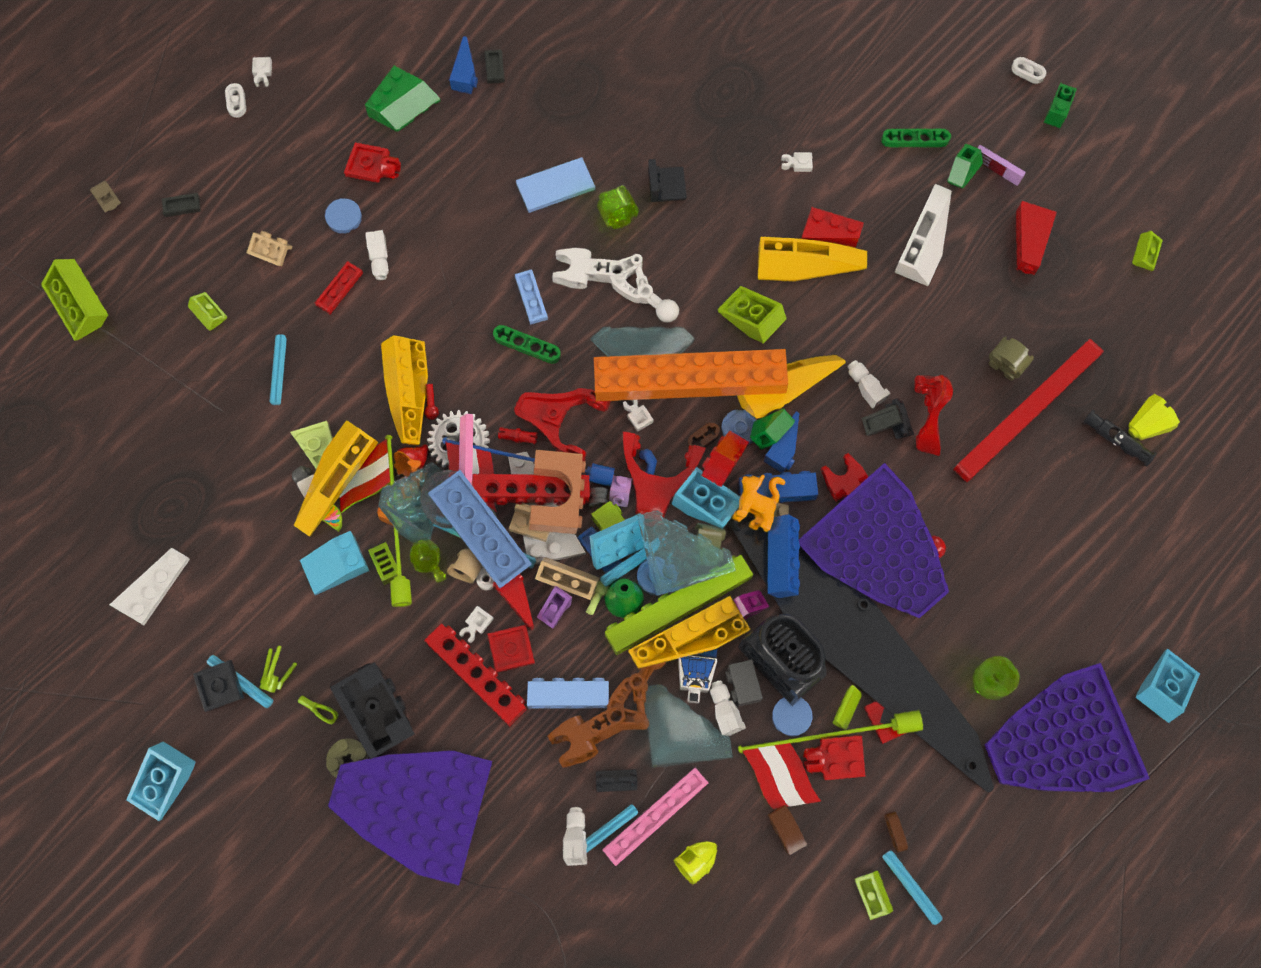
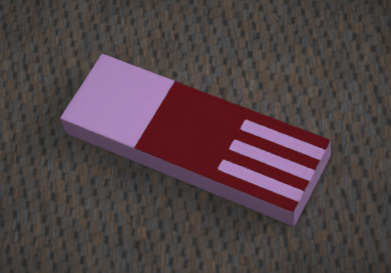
[978,145,1026,186]

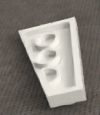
[109,548,190,625]

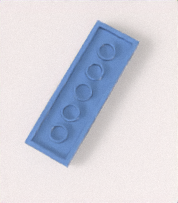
[428,470,532,588]

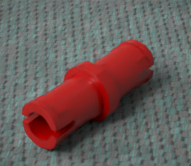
[498,427,538,444]

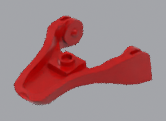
[914,375,953,456]
[514,388,611,461]
[623,432,706,527]

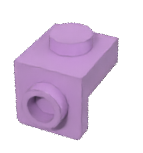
[609,475,632,507]

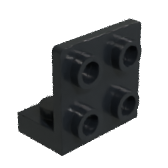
[648,159,687,202]

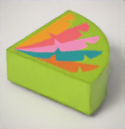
[322,505,342,532]

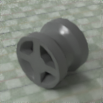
[589,487,608,508]

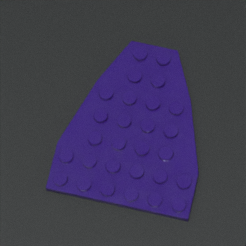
[799,463,949,618]
[985,663,1150,792]
[328,751,492,885]

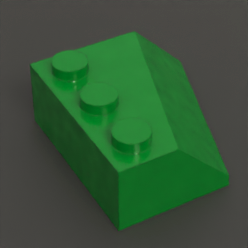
[365,66,441,132]

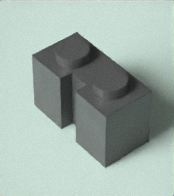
[725,660,763,707]

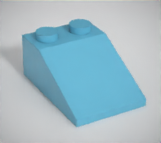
[672,467,740,529]
[300,531,369,595]
[1136,649,1200,723]
[126,742,196,821]

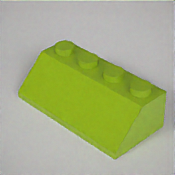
[41,259,108,341]

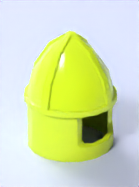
[674,841,717,885]

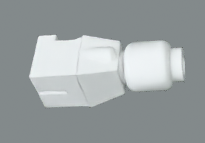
[366,230,389,280]
[848,360,890,409]
[710,680,746,736]
[563,807,587,866]

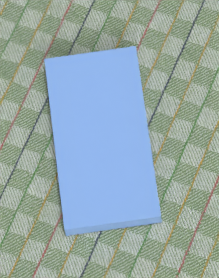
[516,157,595,213]

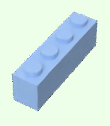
[527,678,609,709]

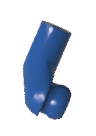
[639,449,657,475]

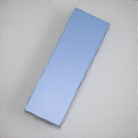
[515,269,548,325]

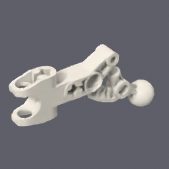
[552,248,679,322]

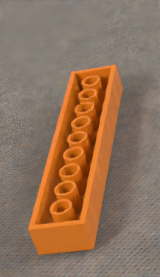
[594,349,788,401]

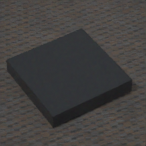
[193,660,244,712]

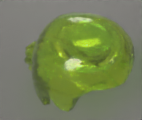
[410,540,446,582]

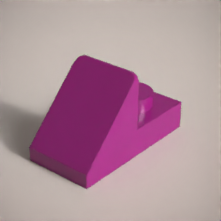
[733,590,769,620]

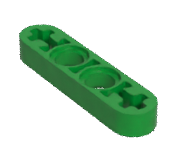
[881,129,951,147]
[493,325,561,364]

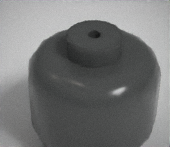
[292,466,313,484]

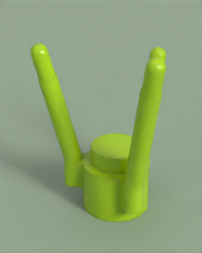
[259,645,297,693]

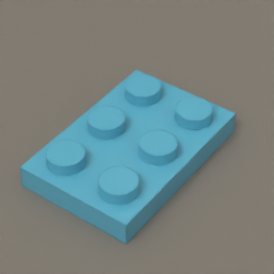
[590,513,647,570]

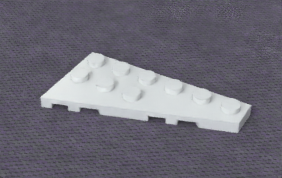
[508,452,586,564]

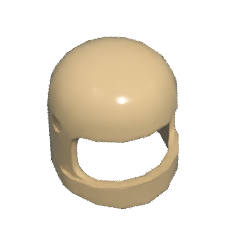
[447,549,483,583]

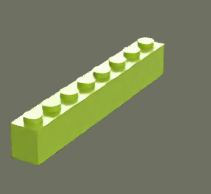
[605,555,753,656]

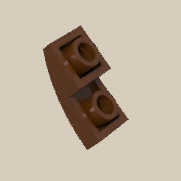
[767,805,807,855]

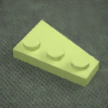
[291,421,333,469]

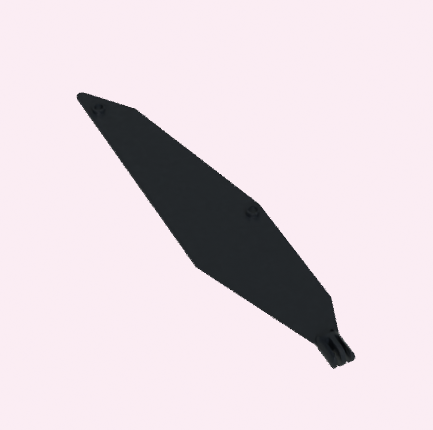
[726,516,994,792]

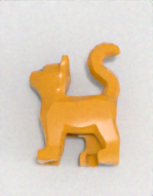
[732,475,785,532]

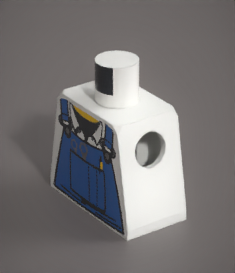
[678,656,717,703]

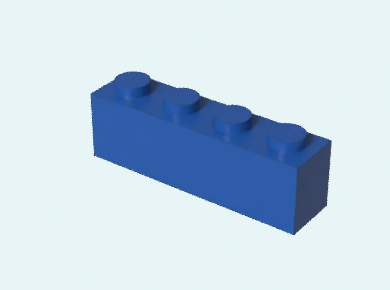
[738,471,818,503]
[768,514,800,598]

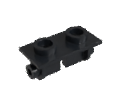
[885,398,914,439]
[596,769,638,792]

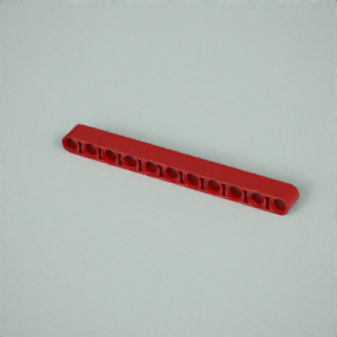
[953,339,1104,483]

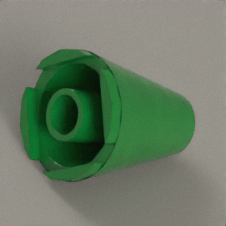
[605,579,644,618]

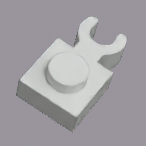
[252,57,272,87]
[781,152,812,172]
[623,400,654,432]
[459,606,493,643]

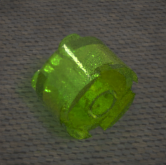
[597,186,639,229]
[973,656,1020,700]

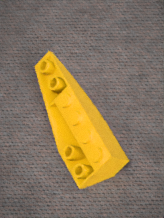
[757,237,867,281]
[381,335,428,445]
[737,355,846,419]
[294,420,378,537]
[628,596,751,669]

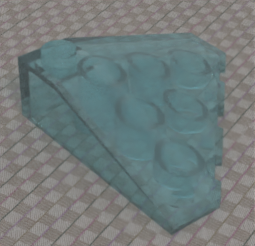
[591,327,695,357]
[378,463,444,543]
[637,510,736,595]
[644,684,733,768]

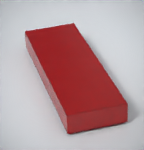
[315,261,363,315]

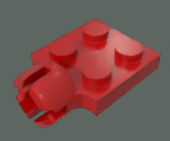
[344,142,401,183]
[803,734,865,780]

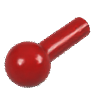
[424,384,439,420]

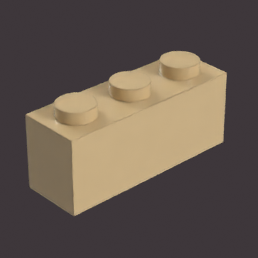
[535,557,600,600]

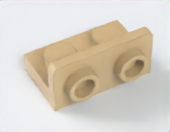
[247,231,293,266]
[509,504,550,542]

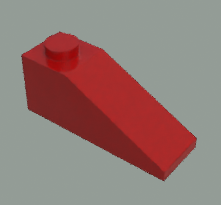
[492,574,534,631]

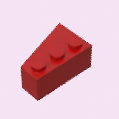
[801,207,864,248]
[701,431,749,487]

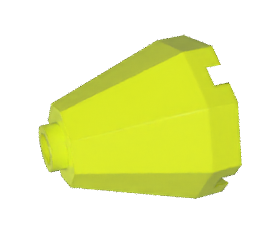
[1128,394,1180,440]

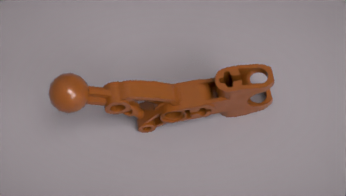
[548,662,666,768]

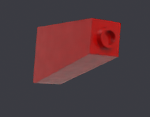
[1016,201,1057,275]

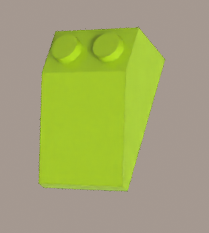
[718,286,786,343]

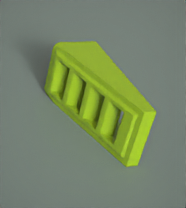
[368,542,398,585]

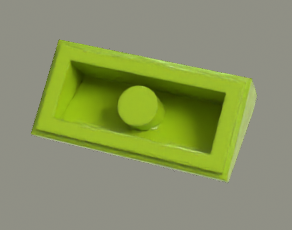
[1132,231,1163,271]
[188,292,227,331]
[832,685,862,730]
[855,871,893,920]

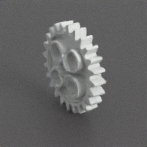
[427,410,490,468]

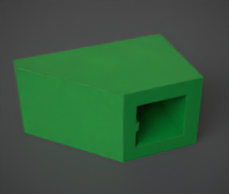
[1044,83,1077,128]
[948,144,983,189]
[750,409,795,449]

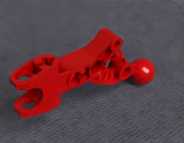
[820,453,946,559]

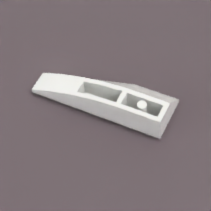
[895,184,952,286]

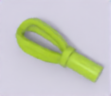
[298,695,338,724]

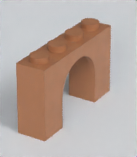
[529,450,586,534]

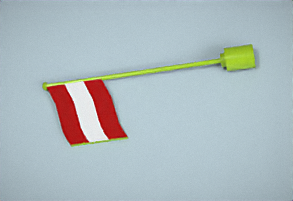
[340,435,412,607]
[738,710,923,809]

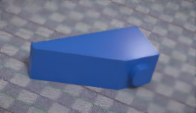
[449,36,478,94]
[763,411,799,473]

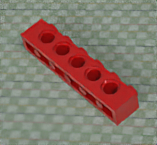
[472,474,590,505]
[424,623,527,727]

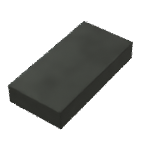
[484,49,505,84]
[162,193,201,217]
[862,404,904,436]

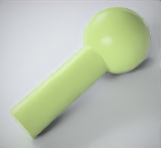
[586,581,609,615]

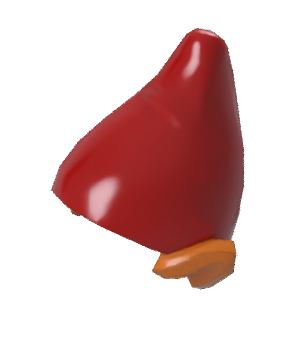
[394,444,429,478]

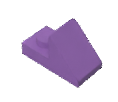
[537,586,572,629]

